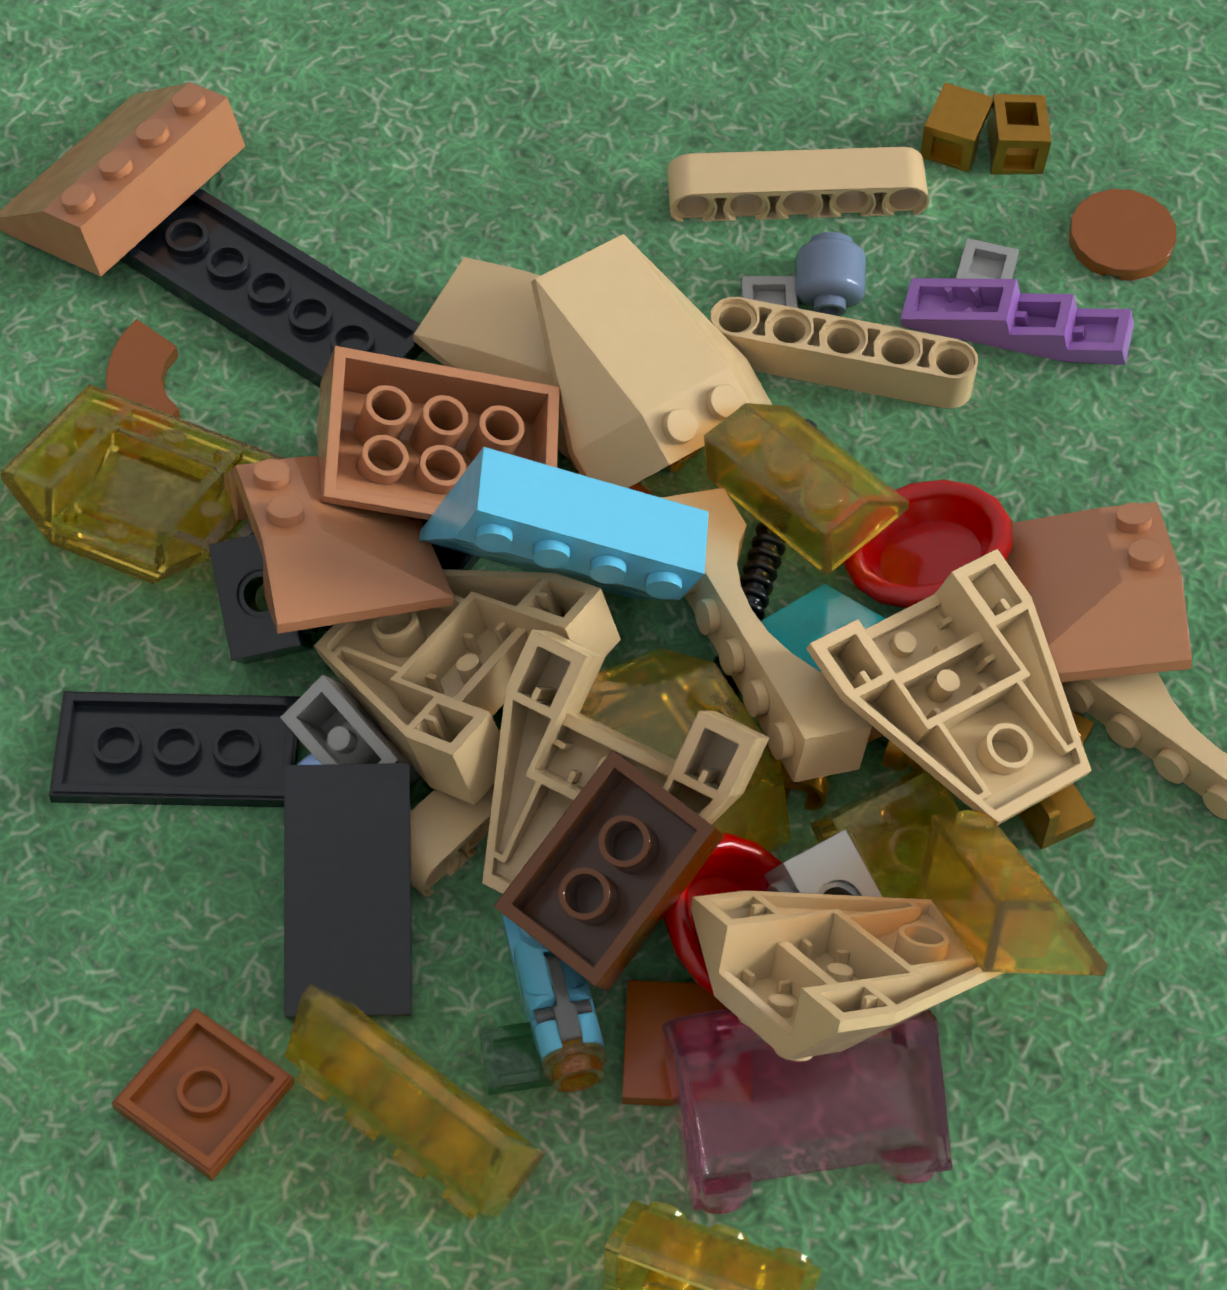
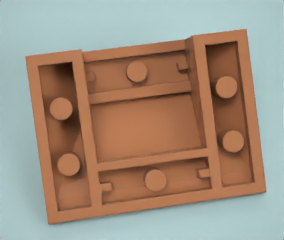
[224,456,454,634]
[1006,502,1192,682]

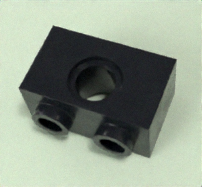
[208,534,318,664]

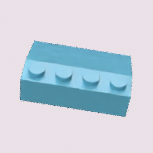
[419,447,709,600]

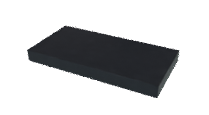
[49,691,301,807]
[284,763,412,1018]

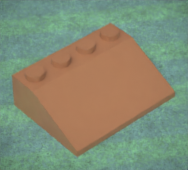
[0,82,245,277]
[317,346,560,520]

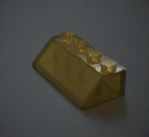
[284,984,545,1219]

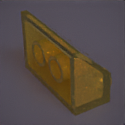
[704,403,909,576]
[919,810,1107,976]
[604,1200,823,1290]

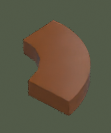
[106,319,181,453]

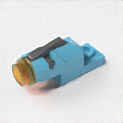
[501,913,607,1092]

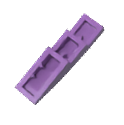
[900,278,1134,365]

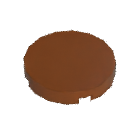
[1069,189,1176,281]

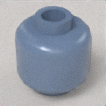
[795,232,866,316]

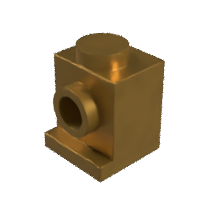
[986,94,1052,175]

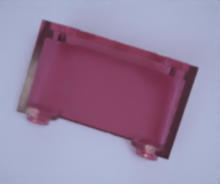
[662,1009,953,1214]

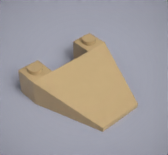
[314,569,621,805]
[482,629,770,894]

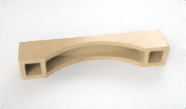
[661,488,872,782]
[1061,672,1227,820]

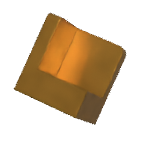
[920,82,993,173]
[1018,784,1096,850]

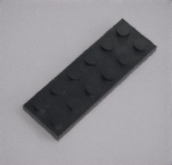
[120,188,424,387]

